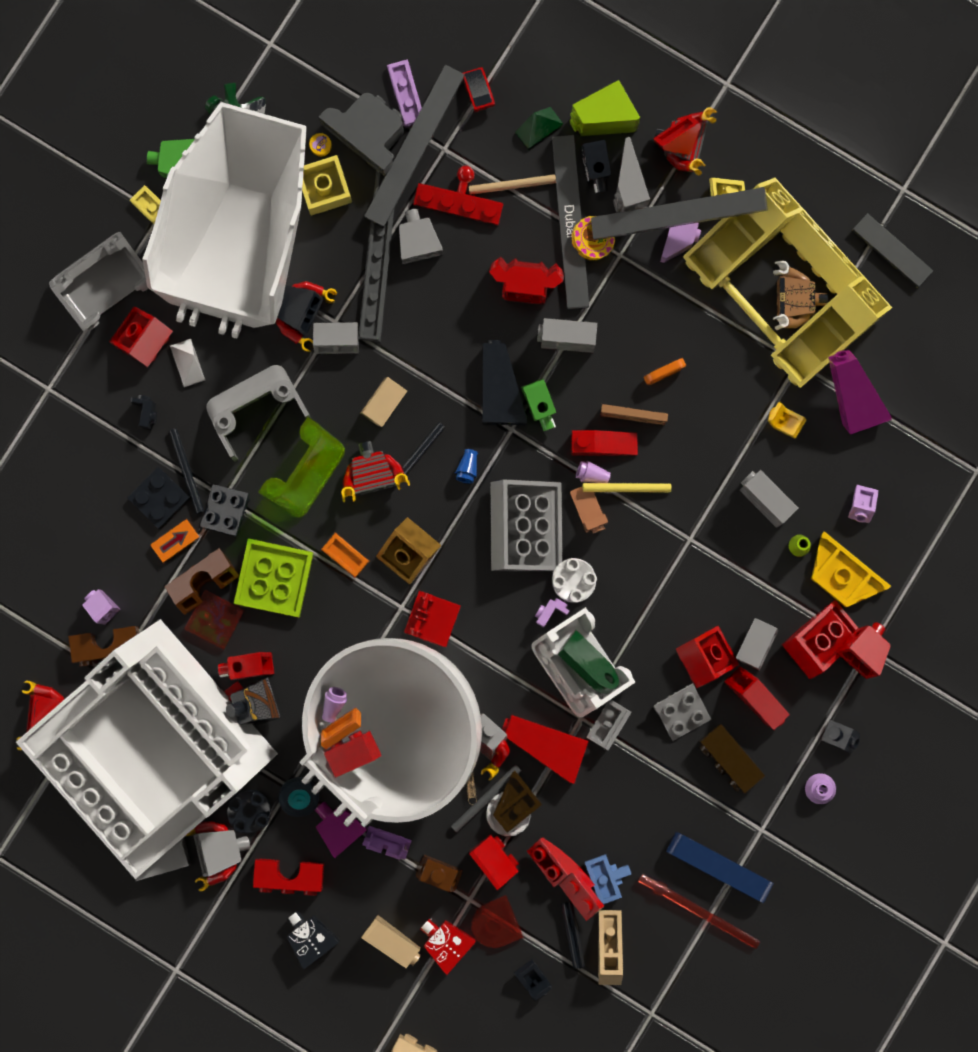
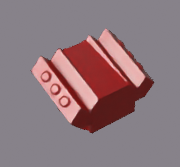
[489,257,564,305]

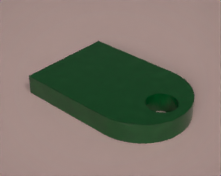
[557,630,619,694]

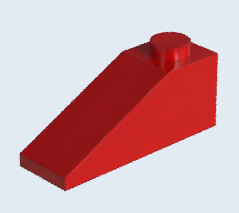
[571,430,638,456]

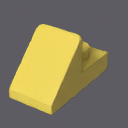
[709,178,745,196]

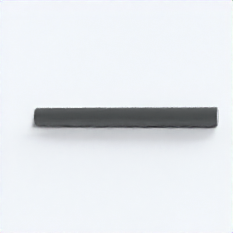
[451,764,522,832]

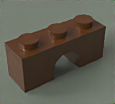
[164,548,239,615]
[68,626,140,667]

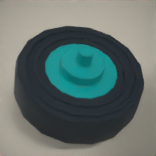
[279,777,319,817]

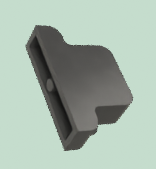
[319,93,404,177]

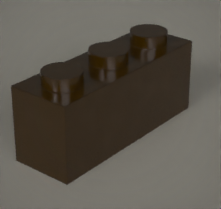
[699,724,765,793]

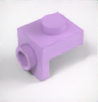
[535,598,569,628]

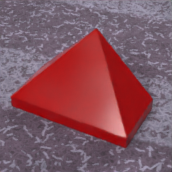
[653,115,701,155]

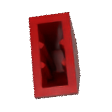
[724,667,790,730]

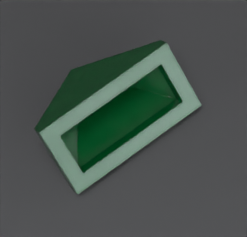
[515,107,563,150]

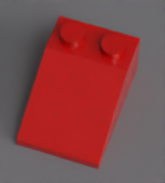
[782,600,858,679]

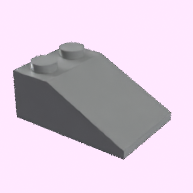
[613,137,650,212]

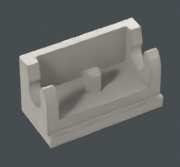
[313,322,359,354]
[736,618,778,671]
[586,700,631,750]

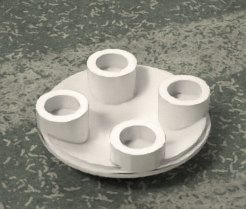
[552,558,597,603]

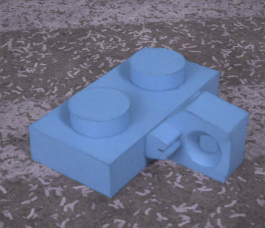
[585,854,631,904]

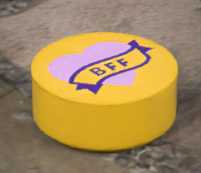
[309,133,332,157]

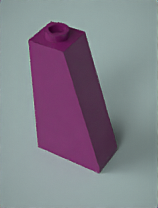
[828,350,892,434]

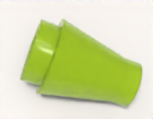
[789,535,811,557]

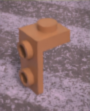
[570,486,608,534]

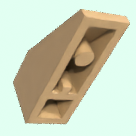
[598,910,623,985]

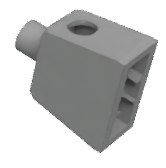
[399,209,443,264]

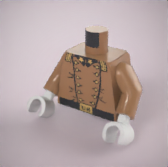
[773,261,828,330]

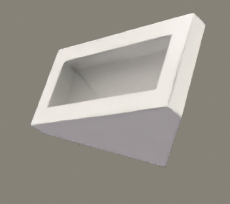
[170,339,205,387]

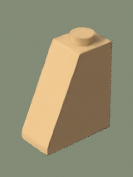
[361,915,421,968]

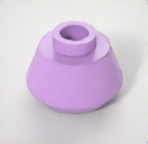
[805,773,836,804]

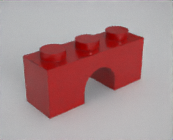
[253,859,325,896]

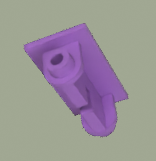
[363,826,412,860]

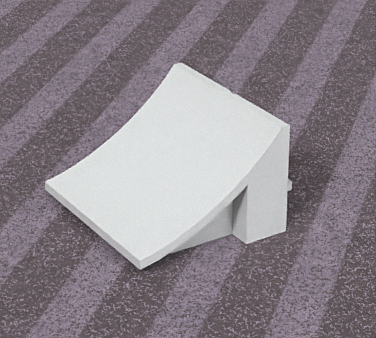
[16,619,278,879]

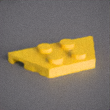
[811,532,891,607]

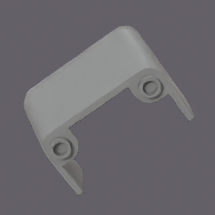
[206,365,312,462]

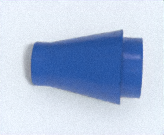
[455,449,478,483]

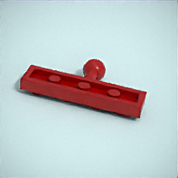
[414,166,504,225]

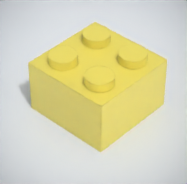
[302,155,352,216]

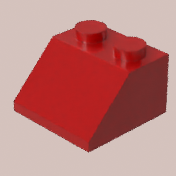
[109,306,173,367]
[676,626,739,688]
[469,834,519,890]

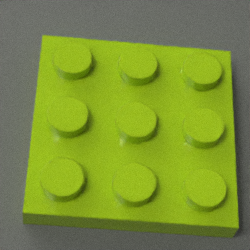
[234,539,314,618]

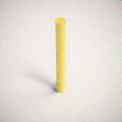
[583,483,671,492]

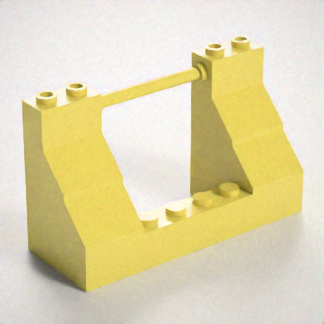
[683,178,892,388]

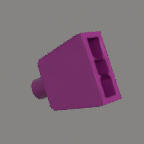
[315,801,368,858]

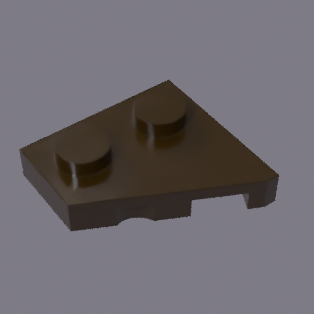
[493,770,542,833]

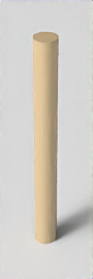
[469,175,556,195]

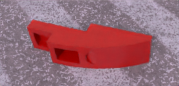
[527,838,604,921]

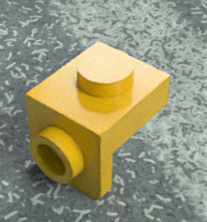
[768,402,806,439]

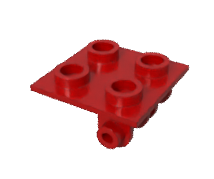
[404,591,461,647]

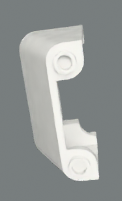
[532,607,635,717]

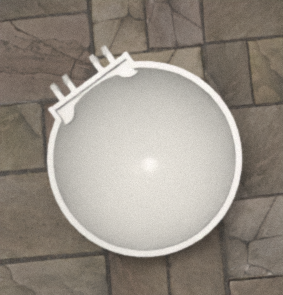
[299,638,482,827]

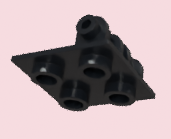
[200,484,250,537]

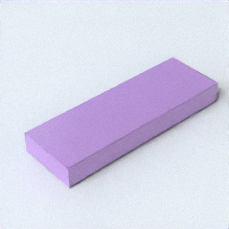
[387,59,422,128]

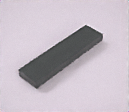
[852,213,933,288]

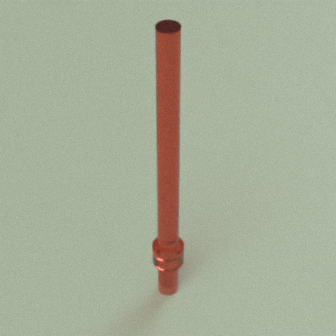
[638,873,760,949]

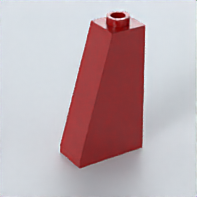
[502,715,588,784]

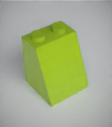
[569,80,640,136]

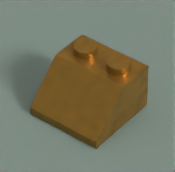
[376,517,441,585]

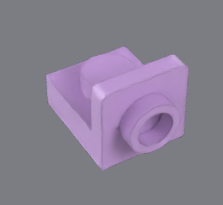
[848,485,878,523]

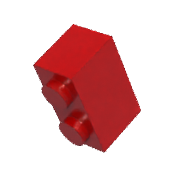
[324,730,382,778]

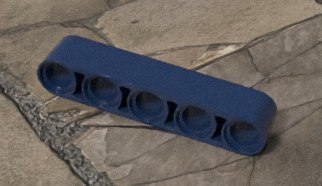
[666,831,774,903]

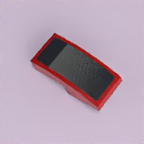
[463,67,495,112]

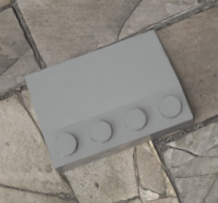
[491,480,562,571]

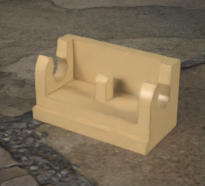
[360,377,407,427]

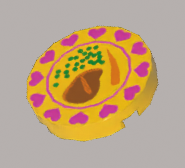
[571,216,615,260]

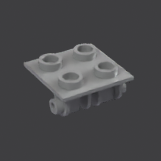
[654,683,711,741]

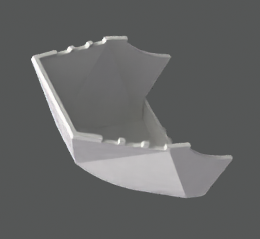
[143,102,306,339]

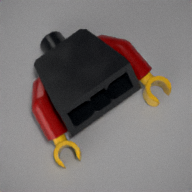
[276,281,337,352]

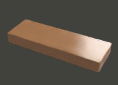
[600,404,668,425]

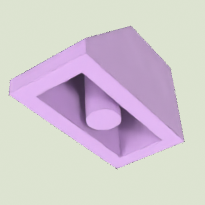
[660,223,701,263]
[83,589,121,625]

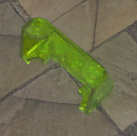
[258,417,345,517]

